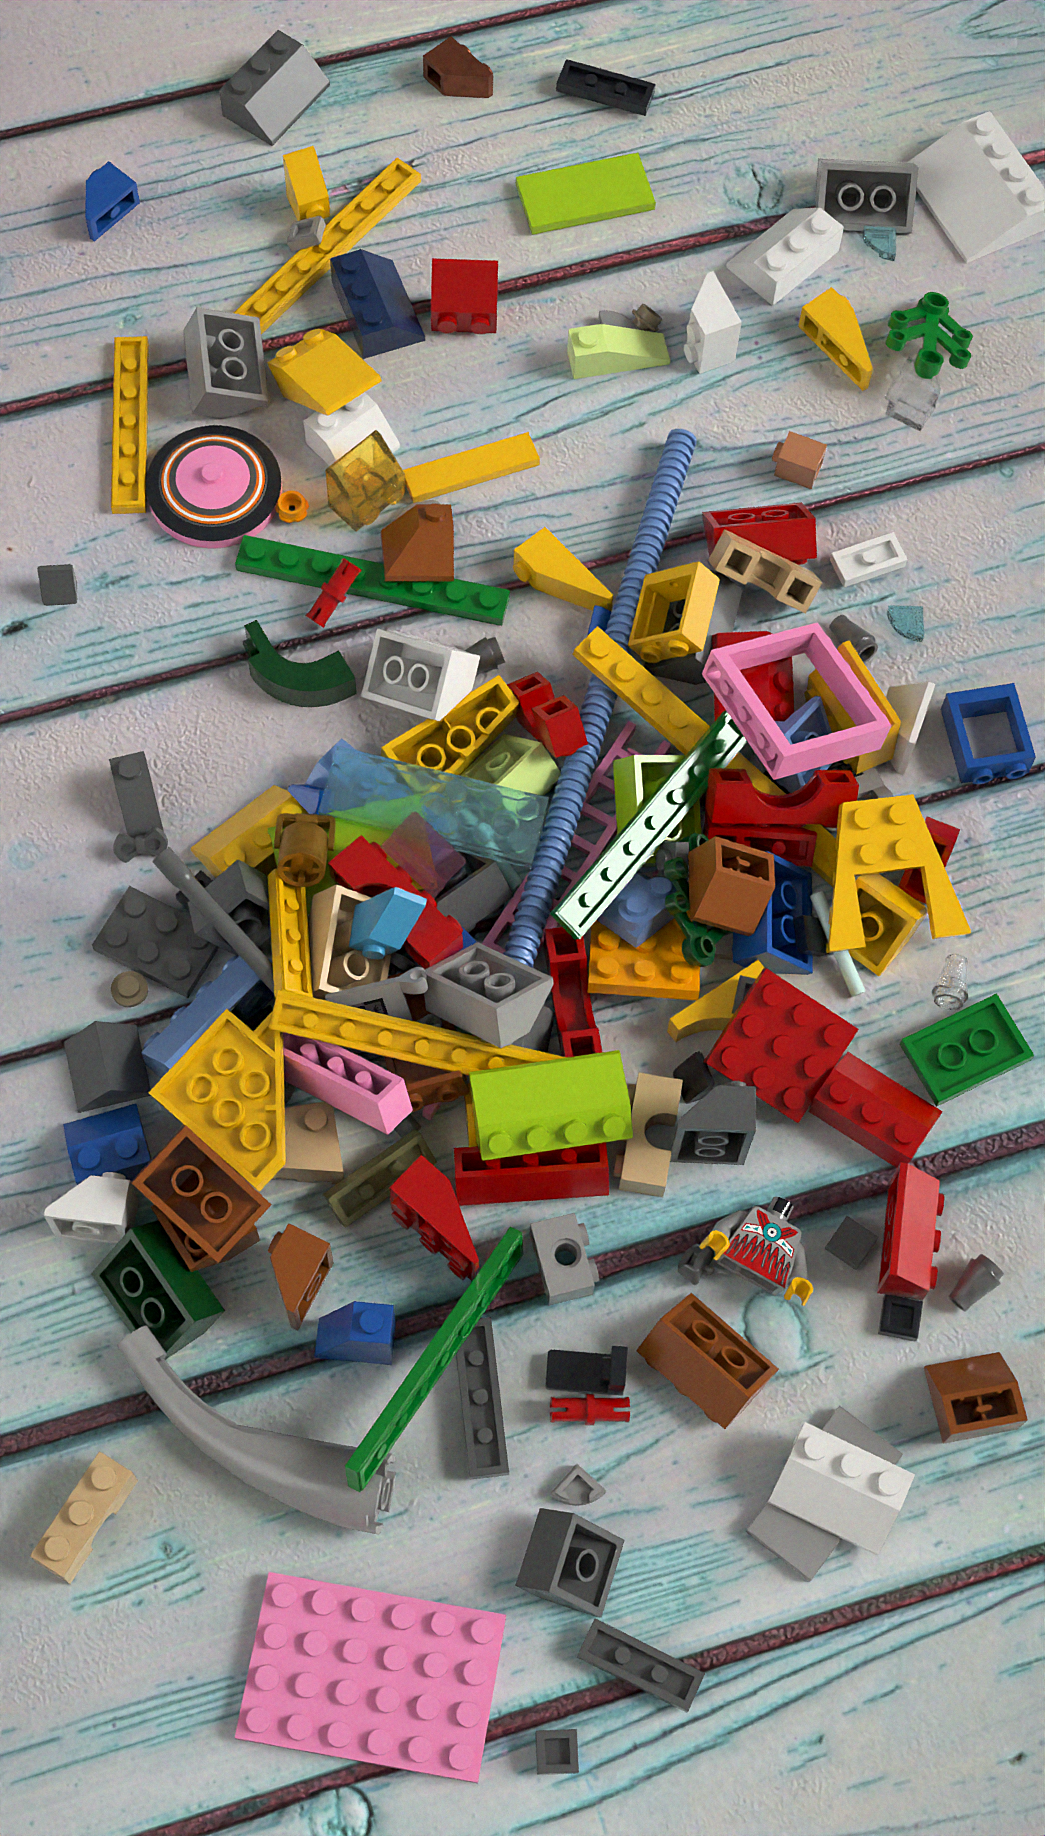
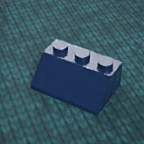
[330,249,425,359]

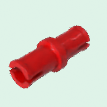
[305,558,362,628]
[550,1394,630,1426]

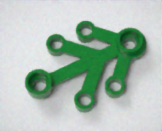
[885,292,973,379]

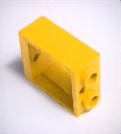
[628,561,720,663]

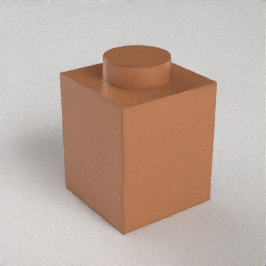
[772,431,827,489]

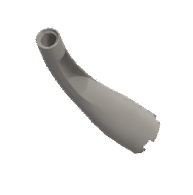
[117,1326,396,1535]

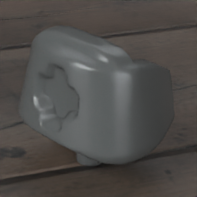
[678,1243,715,1285]

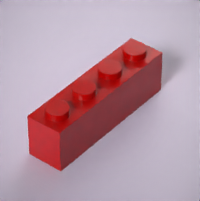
[454,1142,609,1206]

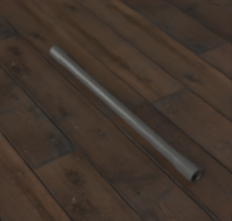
[152,847,422,1138]

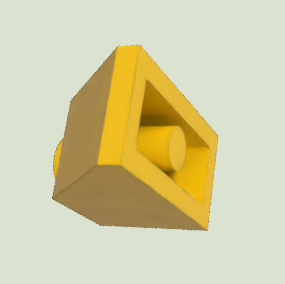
[283,146,330,221]

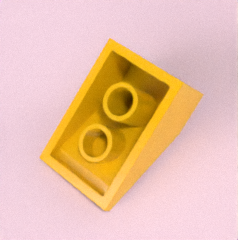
[267,329,382,416]

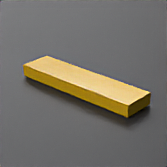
[402,432,540,503]
[268,869,313,998]

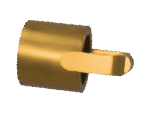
[274,813,336,887]

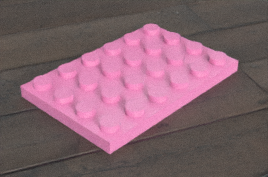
[235,1572,506,1784]

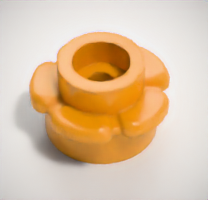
[275,491,309,523]

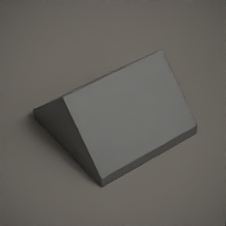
[64,1021,151,1113]

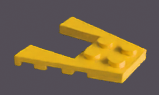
[826,794,971,953]

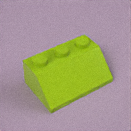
[613,755,701,868]

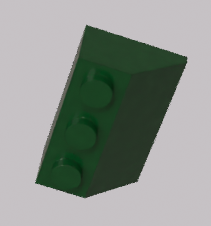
[91,1220,225,1360]

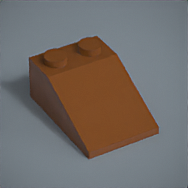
[131,1125,272,1263]

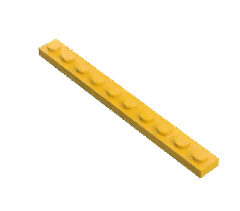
[572,626,837,887]

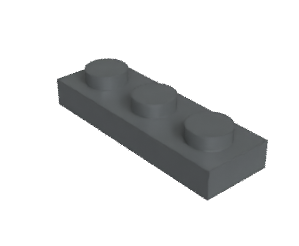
[577,1618,705,1713]

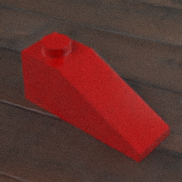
[703,811,817,867]

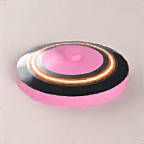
[146,425,282,548]

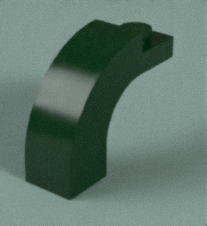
[242,620,357,707]

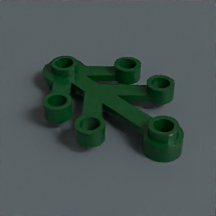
[664,833,734,967]

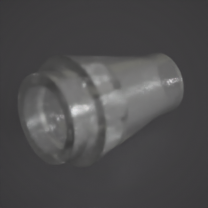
[932,954,968,1010]

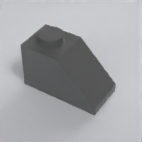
[109,751,164,838]

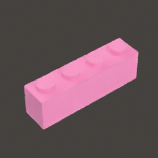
[283,1032,413,1135]

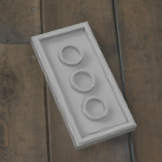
[746,1405,903,1582]

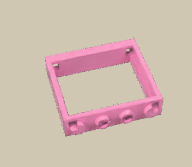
[702,622,891,780]

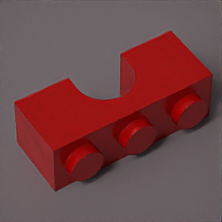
[507,671,588,758]

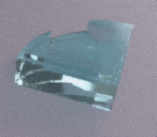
[862,226,896,261]
[887,605,924,642]

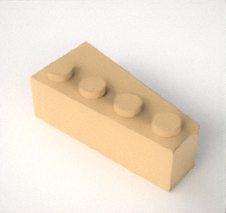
[181,1101,344,1184]

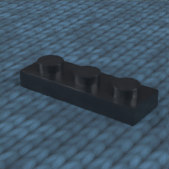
[556,59,656,116]

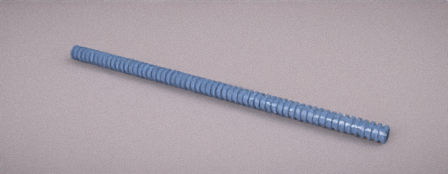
[503,428,697,968]

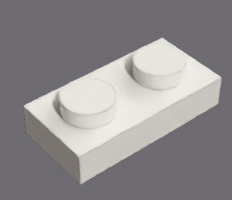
[830,532,908,587]

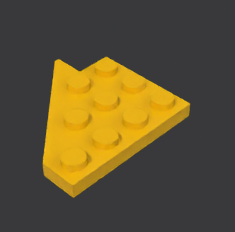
[148,1009,286,1192]

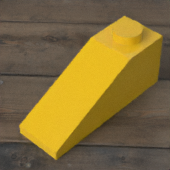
[798,287,873,391]
[513,527,613,612]

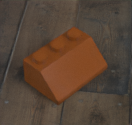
[636,1293,779,1429]

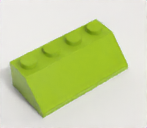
[469,1050,633,1161]

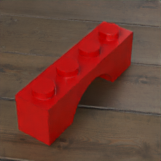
[705,768,859,828]
[328,835,464,970]
[543,927,602,1058]

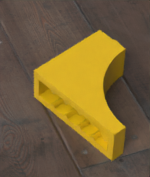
[667,960,765,1042]

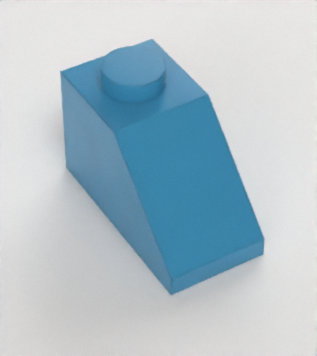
[349,887,427,959]

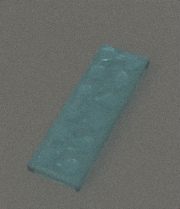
[318,746,549,869]

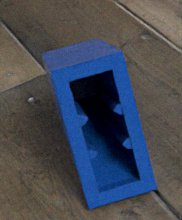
[314,1301,396,1365]

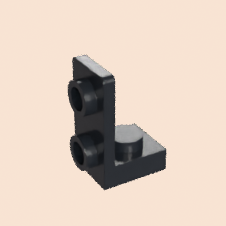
[545,1346,628,1396]

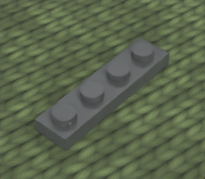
[456,1317,509,1480]

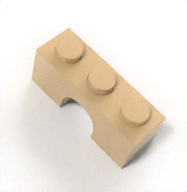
[708,529,822,614]
[613,1072,683,1197]
[30,1451,138,1584]

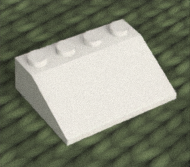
[907,111,1045,263]

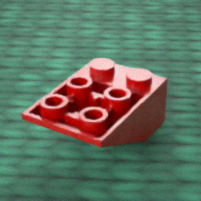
[389,1155,479,1281]

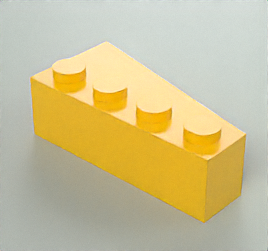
[380,675,519,809]

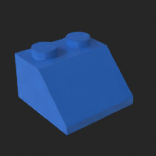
[63,1103,152,1185]

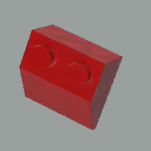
[431,258,498,334]

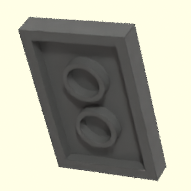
[92,886,219,998]

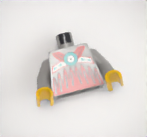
[699,1197,813,1306]

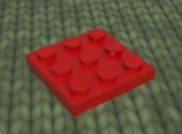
[703,968,859,1123]

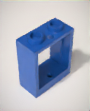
[940,683,1036,784]

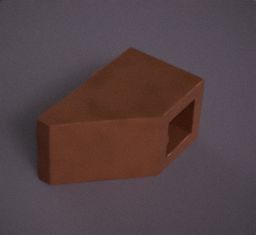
[423,36,494,98]

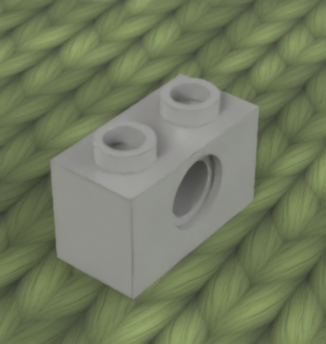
[529,1213,599,1306]

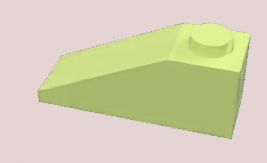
[567,324,670,379]

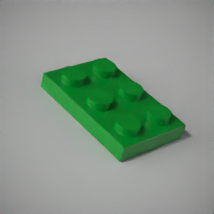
[899,993,1035,1107]

